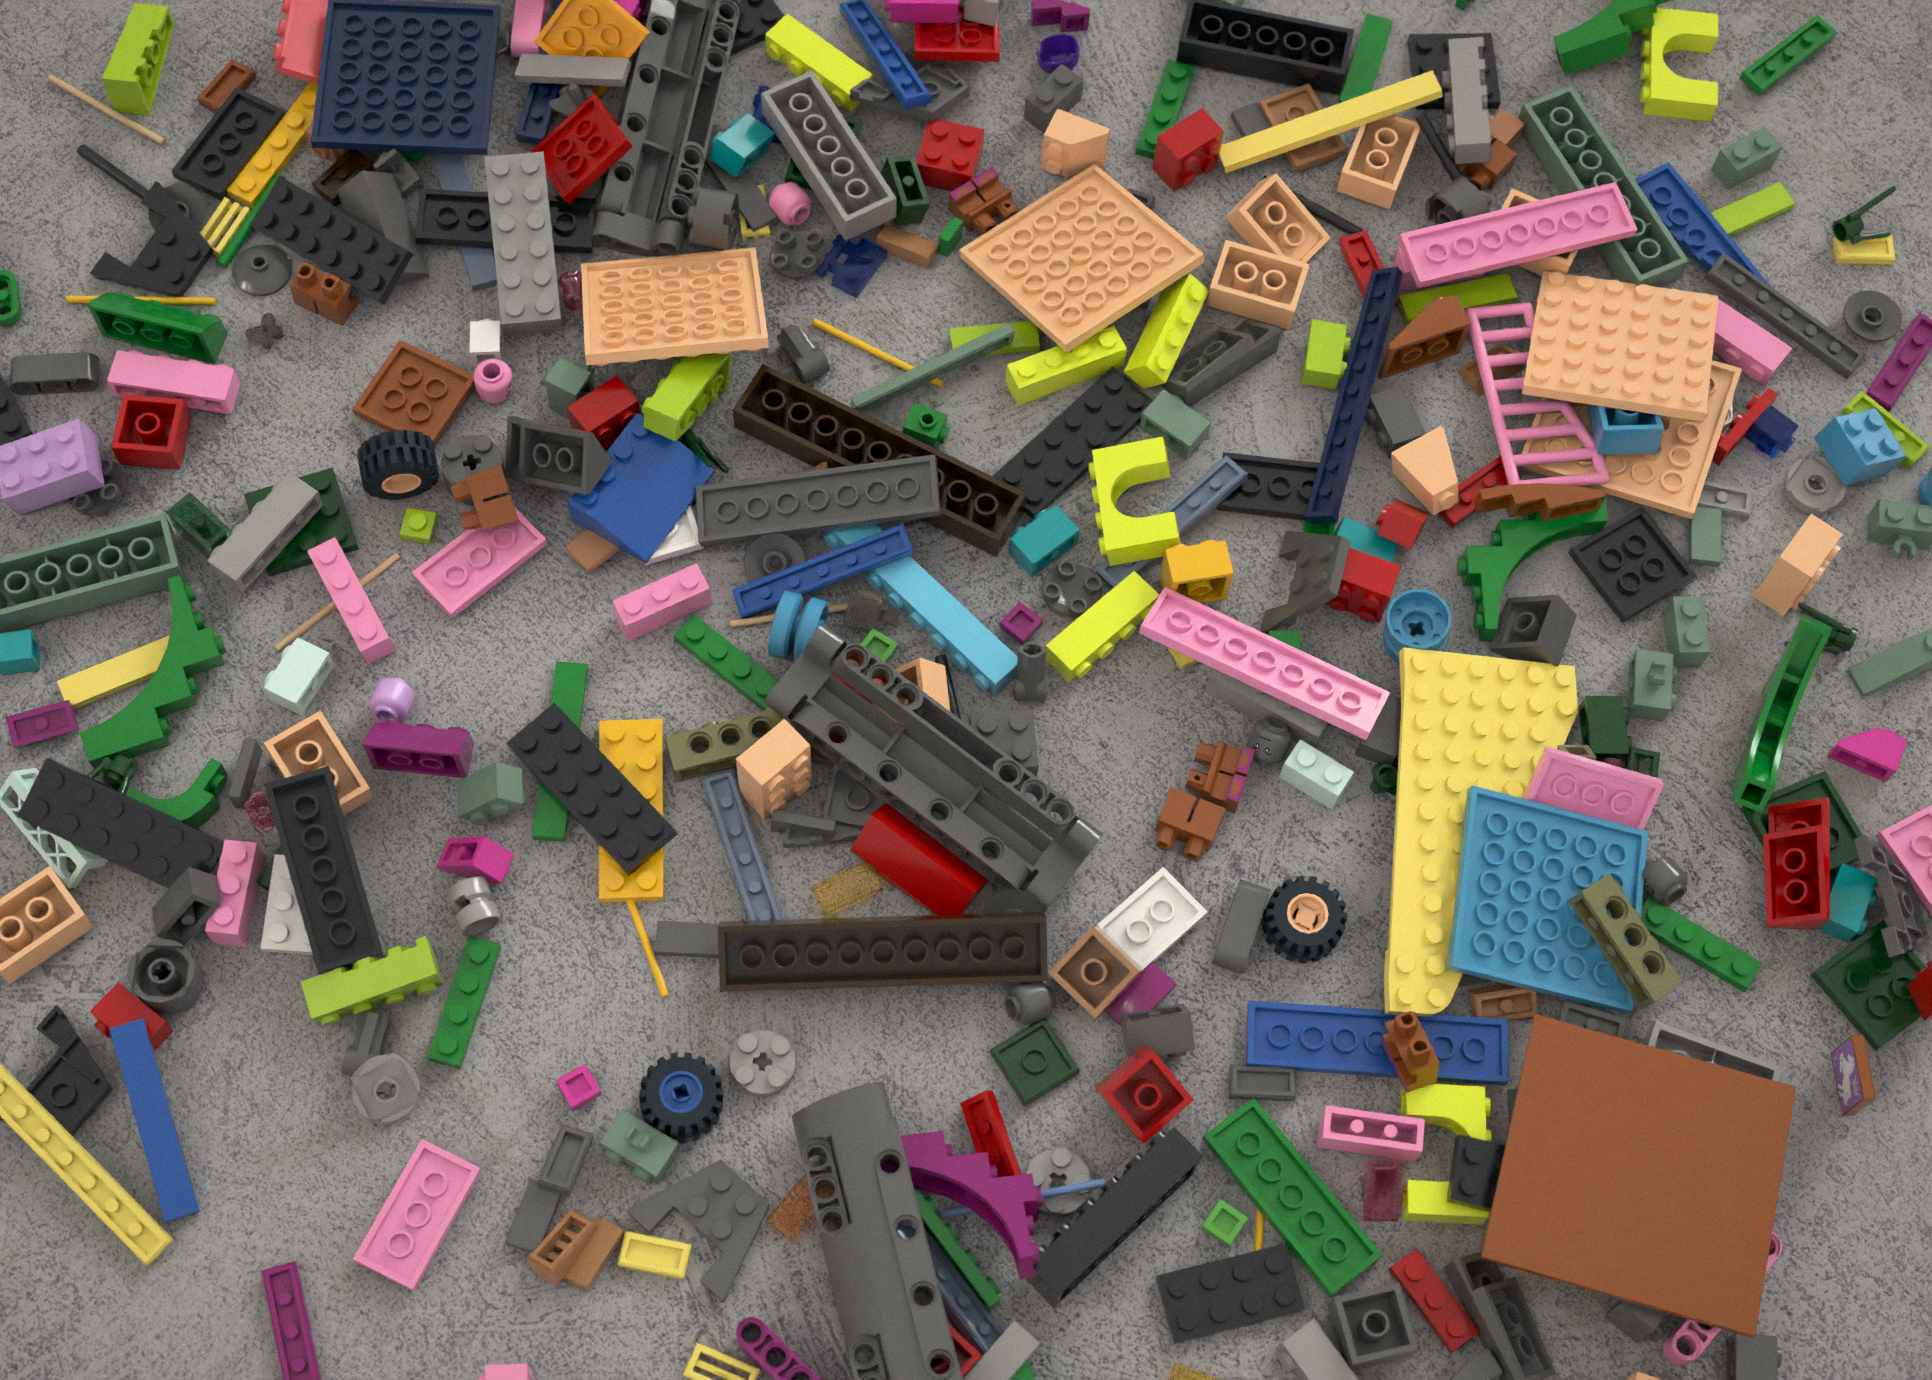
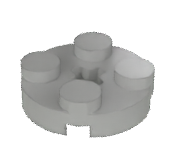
[1783,457,1846,517]
[730,1030,796,1097]
[351,1053,420,1122]
[1026,1147,1091,1217]

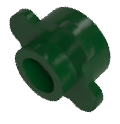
[1370,764,1398,796]

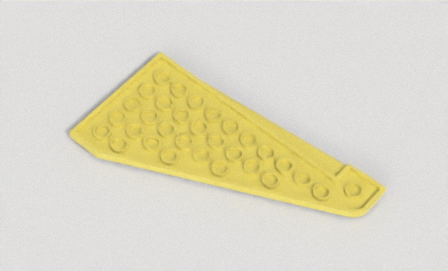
[1384,647,1578,1017]

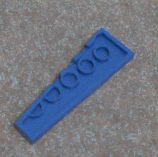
[1635,162,1770,286]

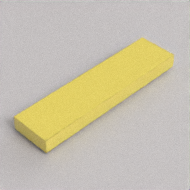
[57,635,170,710]

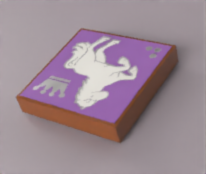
[1831,1035,1876,1116]

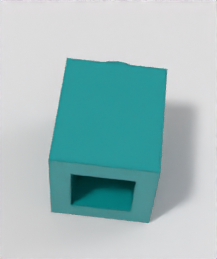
[0,629,40,676]

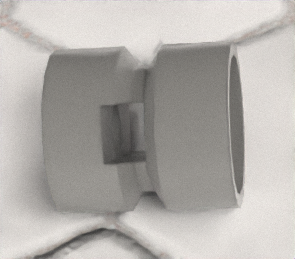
[447,876,502,936]

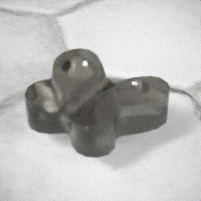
[245,313,284,349]

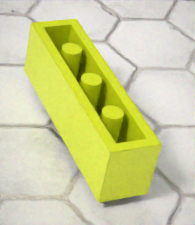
[765,14,873,112]
[1124,273,1209,389]
[1005,325,1127,406]
[1045,571,1159,683]

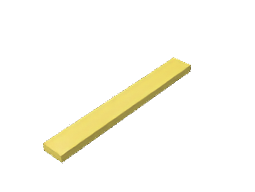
[1219,70,1443,173]
[0,1063,174,1266]

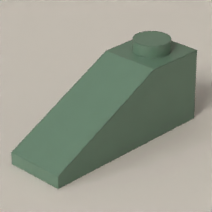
[1847,629,1932,697]

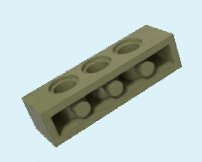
[665,707,790,782]
[1567,874,1683,1010]

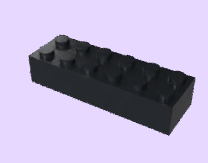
[1176,0,1354,95]
[264,766,384,975]
[1026,1127,1203,1309]

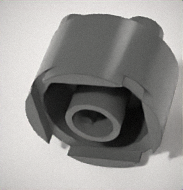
[1425,176,1491,225]
[688,187,739,250]
[441,435,506,506]
[127,939,203,1014]

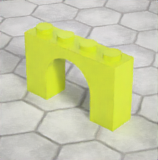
[1640,7,1718,122]
[1088,437,1181,566]
[1400,1084,1492,1225]

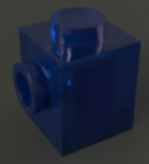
[1745,405,1799,459]

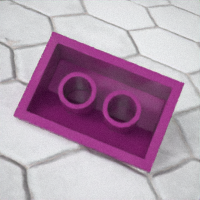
[363,720,474,778]

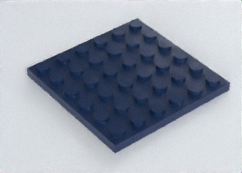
[311,0,501,155]

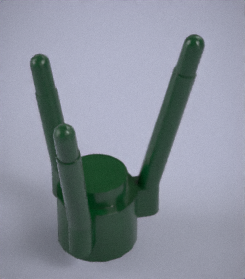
[1832,186,1897,245]
[678,428,729,505]
[1784,602,1858,655]
[86,754,136,794]

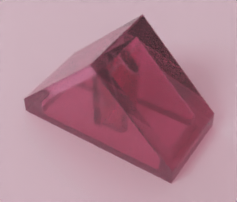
[1361,1160,1403,1222]

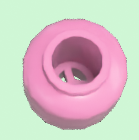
[769,182,812,226]
[473,359,514,403]

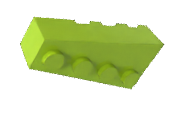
[102,3,175,116]
[641,351,733,442]
[301,936,443,1026]

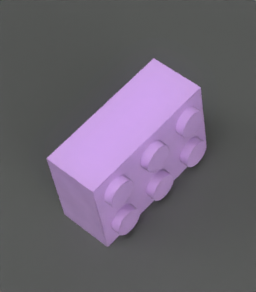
[0,418,105,515]

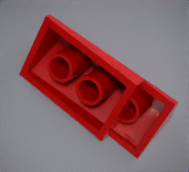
[1763,797,1830,931]
[850,803,989,915]

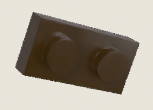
[312,150,375,206]

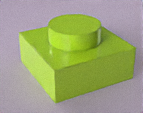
[399,508,438,545]

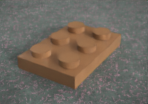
[1258,83,1347,173]

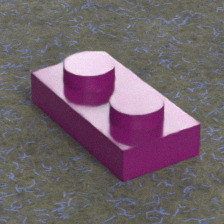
[5,700,79,748]

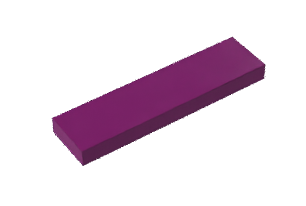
[1866,312,1932,412]
[261,1261,321,1380]

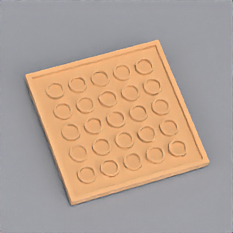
[959,164,1205,353]
[581,248,769,366]
[1522,270,1719,422]
[1522,360,1742,519]

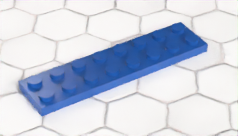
[1246,1001,1509,1086]

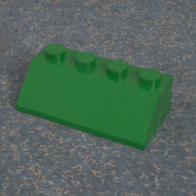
[88,292,228,364]

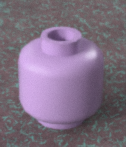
[368,677,414,723]

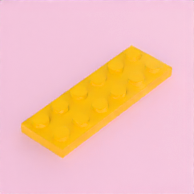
[599,719,664,903]

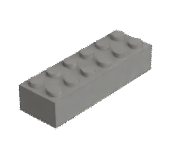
[761,70,896,241]
[484,152,563,336]

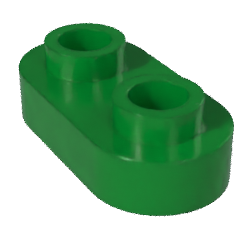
[0,270,22,326]

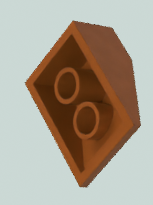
[1378,295,1471,380]

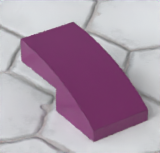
[1030,0,1090,33]
[1107,962,1177,1027]

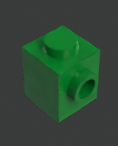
[903,403,950,449]

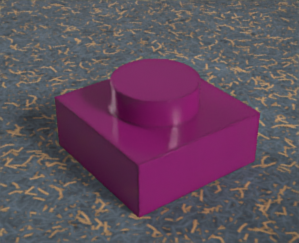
[999,602,1043,645]

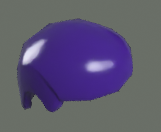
[1037,34,1079,74]

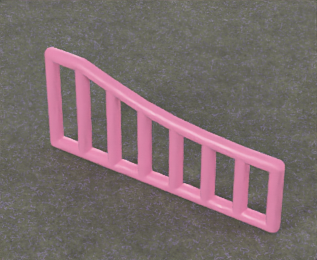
[1465,303,1609,486]

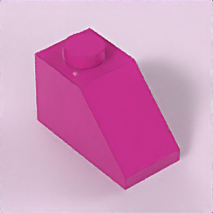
[1827,727,1907,782]
[436,836,514,883]

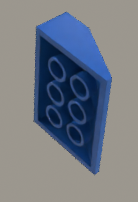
[567,413,715,564]

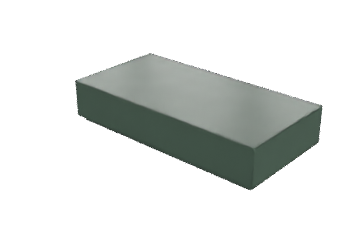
[1689,506,1722,567]

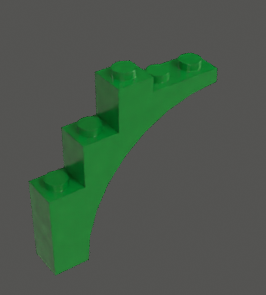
[1553,0,1671,75]
[1457,497,1608,641]
[80,575,227,769]
[1732,616,1832,813]

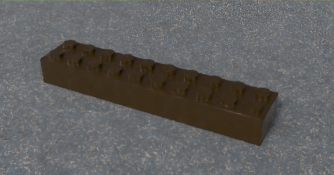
[733,364,1027,557]
[718,912,1048,992]

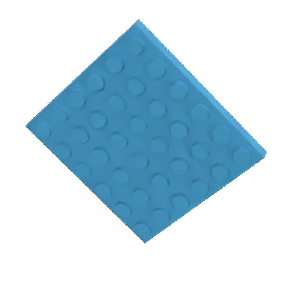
[1447,786,1648,1014]

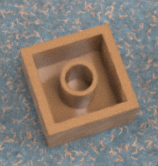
[1048,925,1144,1019]

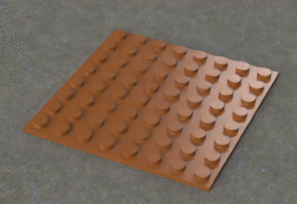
[1480,1014,1796,1338]

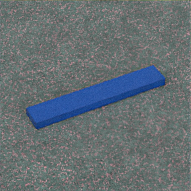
[839,0,931,110]
[732,524,915,619]
[109,1018,200,1223]

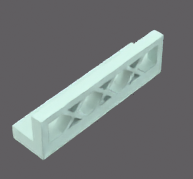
[0,768,108,889]

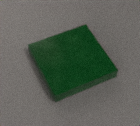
[989,1019,1080,1107]

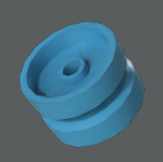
[768,590,829,661]

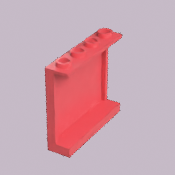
[272,0,398,84]

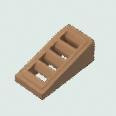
[527,1210,598,1286]

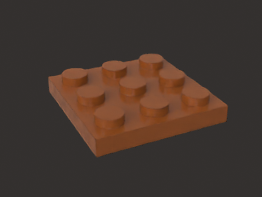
[352,340,475,447]

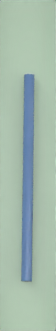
[941,1178,1106,1219]

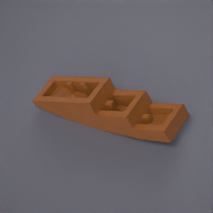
[1474,483,1606,522]

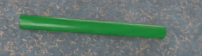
[216,173,286,269]

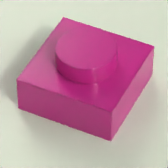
[556,1064,602,1111]

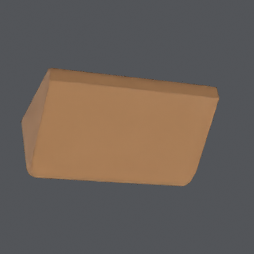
[875,224,939,269]
[1457,343,1523,397]
[566,529,620,573]
[1468,983,1539,1021]
[564,1217,625,1292]

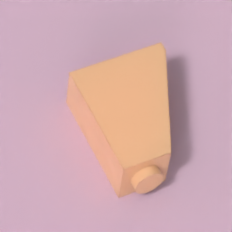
[1391,426,1458,516]

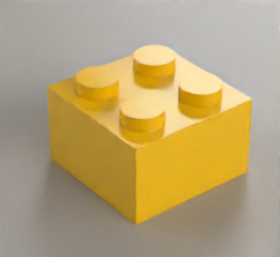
[1159,540,1234,603]

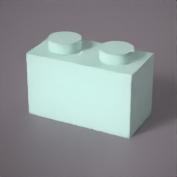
[264,637,335,716]
[1279,739,1354,810]

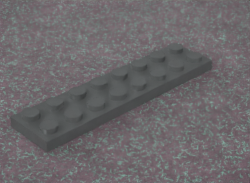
[696,454,941,547]

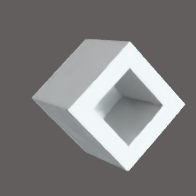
[470,319,503,367]

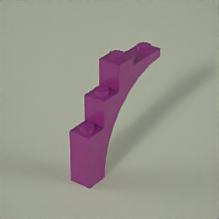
[881,1131,1043,1279]

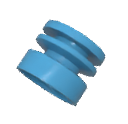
[1383,589,1451,664]

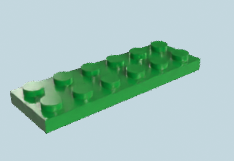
[1202,1098,1383,1298]

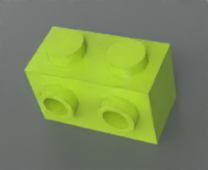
[1301,319,1350,390]

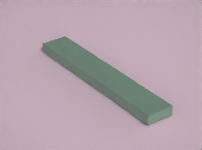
[851,323,1015,413]

